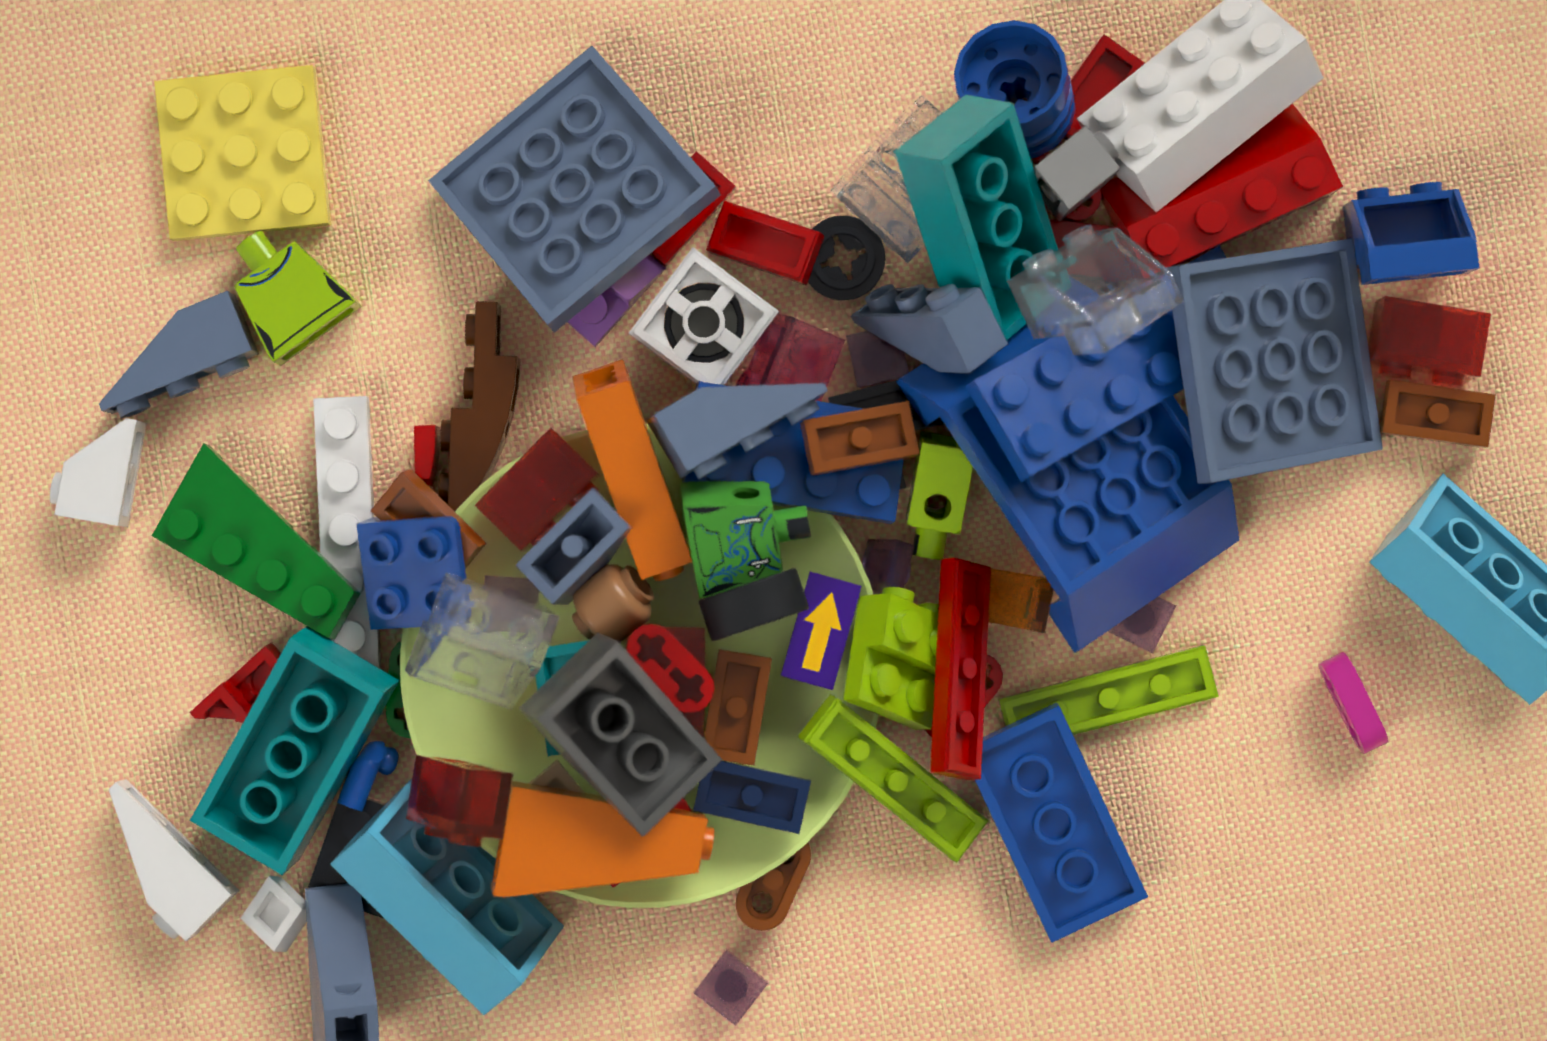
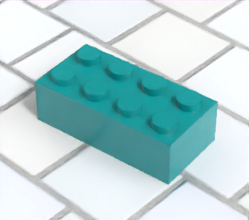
[894,95,1070,341]
[190,626,400,875]

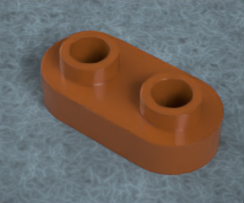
[736,843,811,931]

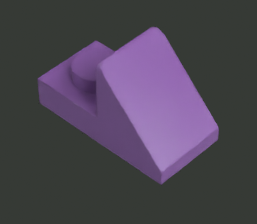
[567,254,666,347]

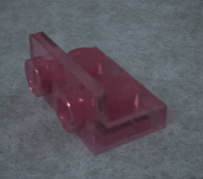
[736,314,845,401]

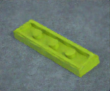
[998,645,1219,735]
[797,694,989,863]

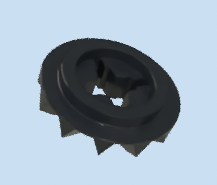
[808,216,885,301]

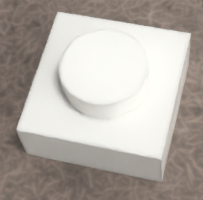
[240,876,307,952]

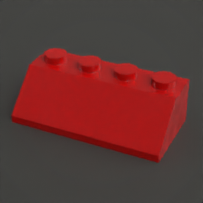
[1100,103,1343,283]

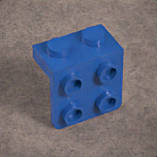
[356,516,471,630]

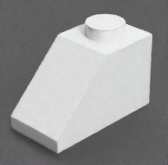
[50,418,147,527]

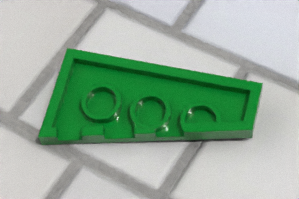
[152,443,361,640]

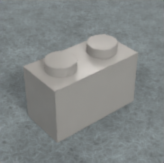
[1033,125,1120,222]

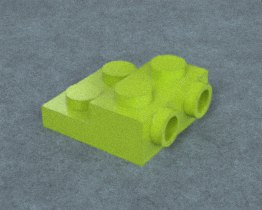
[843,587,939,730]

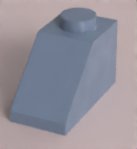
[516,488,632,605]

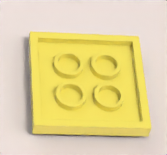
[154,65,331,241]

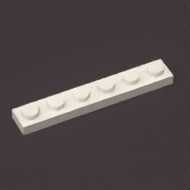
[313,396,384,715]

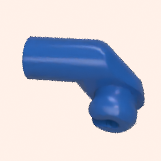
[337,741,399,812]

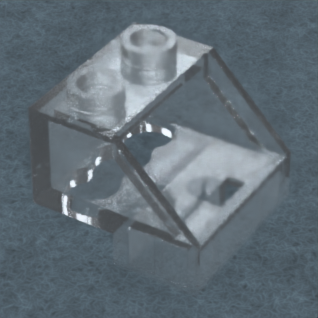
[830,95,942,263]
[1007,225,1184,355]
[405,572,559,710]

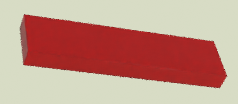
[930,557,991,780]

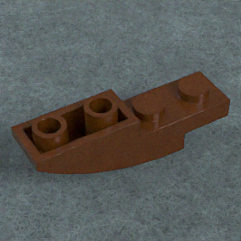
[439,301,521,512]

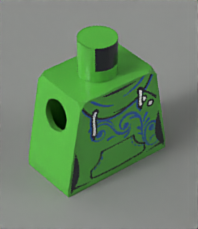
[681,481,811,599]

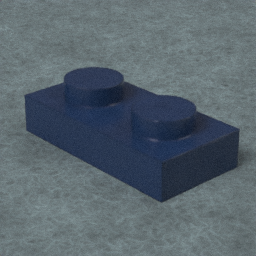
[693,760,811,834]

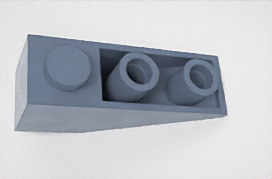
[851,284,1008,373]
[99,291,259,418]
[647,383,828,479]
[305,883,379,1041]

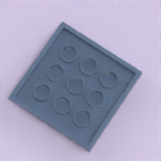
[428,46,721,333]
[1166,238,1383,484]

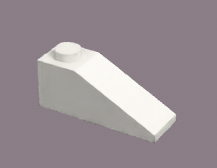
[108,779,240,941]

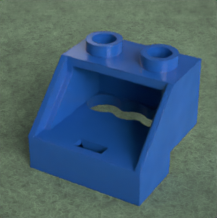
[1343,182,1479,285]

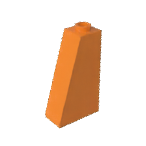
[572,359,692,581]
[491,781,714,897]

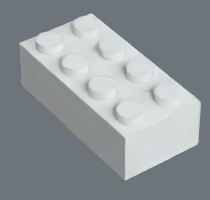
[1077,0,1323,212]

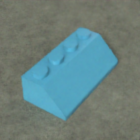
[1369,473,1547,705]
[330,777,564,1015]

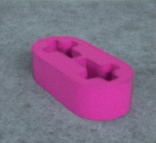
[1318,652,1389,754]

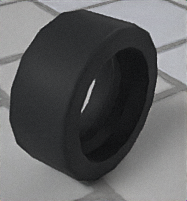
[698,568,809,641]

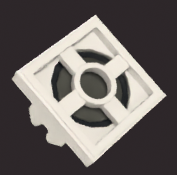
[629,247,779,385]

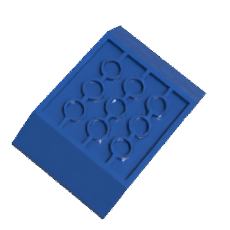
[896,276,1239,653]

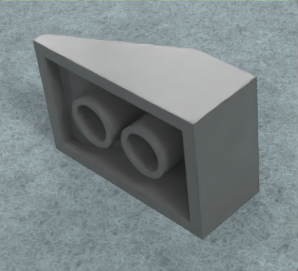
[518,633,722,837]

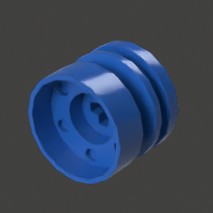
[954,20,1076,159]

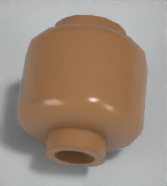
[572,564,654,643]

